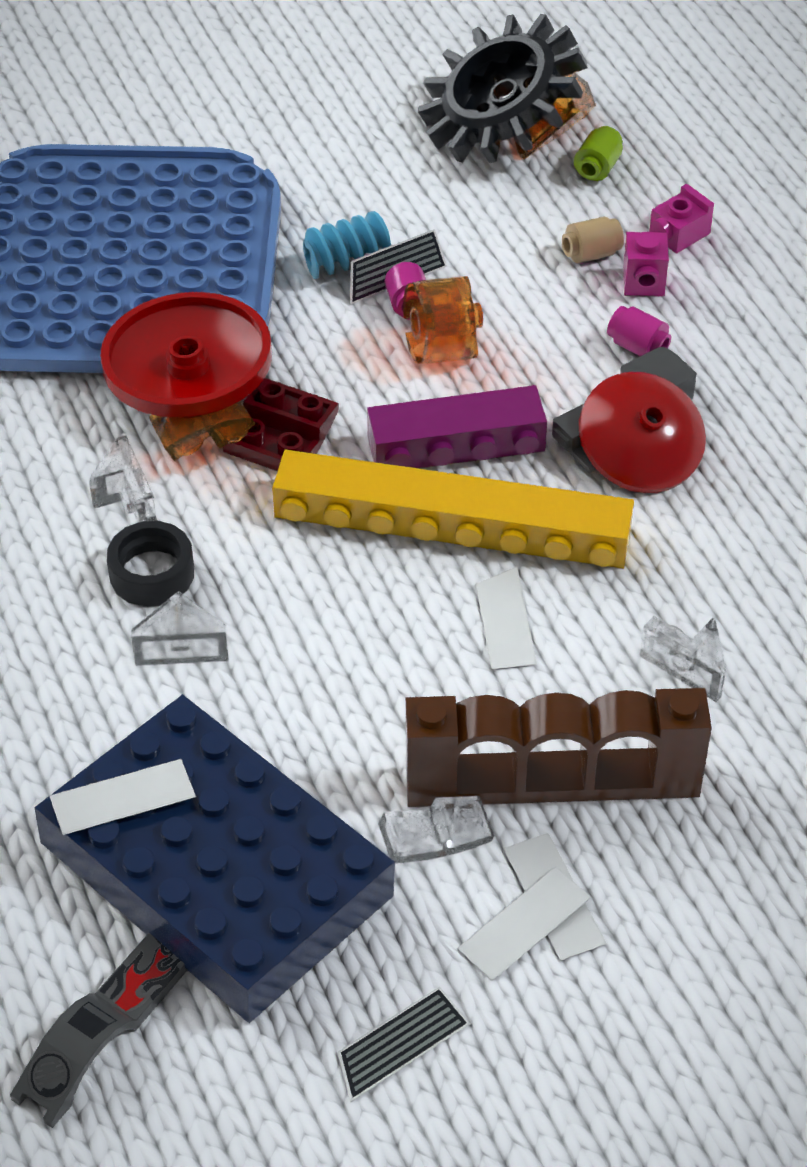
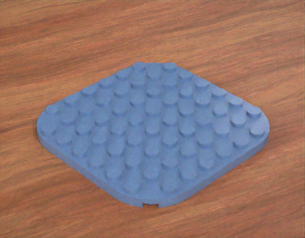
[0,144,281,373]

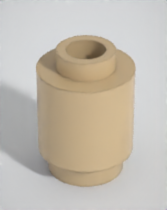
[562,216,624,263]

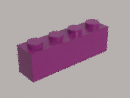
[367,385,547,469]

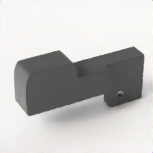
[552,347,697,473]

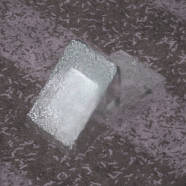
[89,435,157,522]
[639,616,726,702]

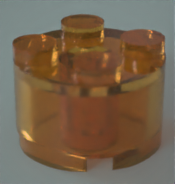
[403,276,483,364]

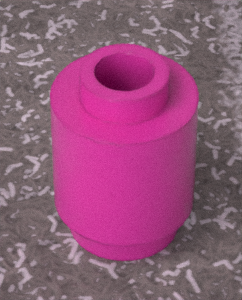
[385,262,432,320]
[607,306,672,356]

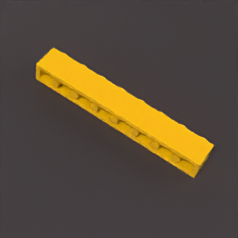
[272,449,635,569]

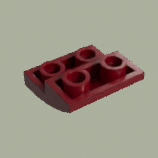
[223,378,339,471]

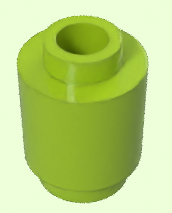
[574,126,623,181]

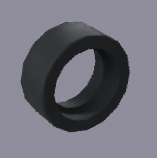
[107,520,194,607]

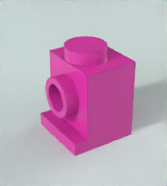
[649,184,714,254]

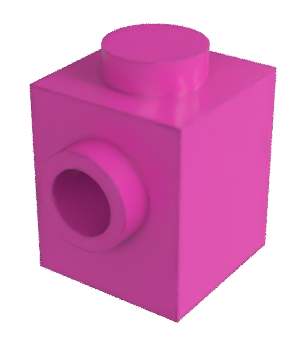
[623,231,669,296]

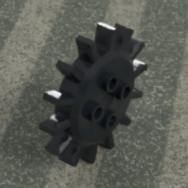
[418,14,588,163]

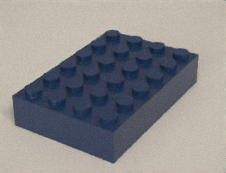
[34,694,395,1024]

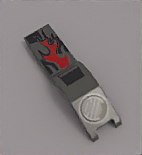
[10,933,188,1128]

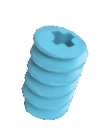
[303,211,391,279]

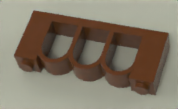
[405,688,712,807]

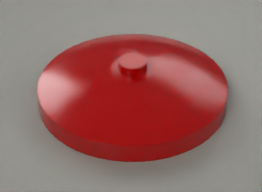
[100,292,272,417]

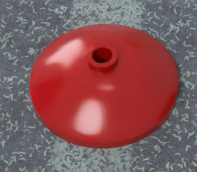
[579,372,706,493]

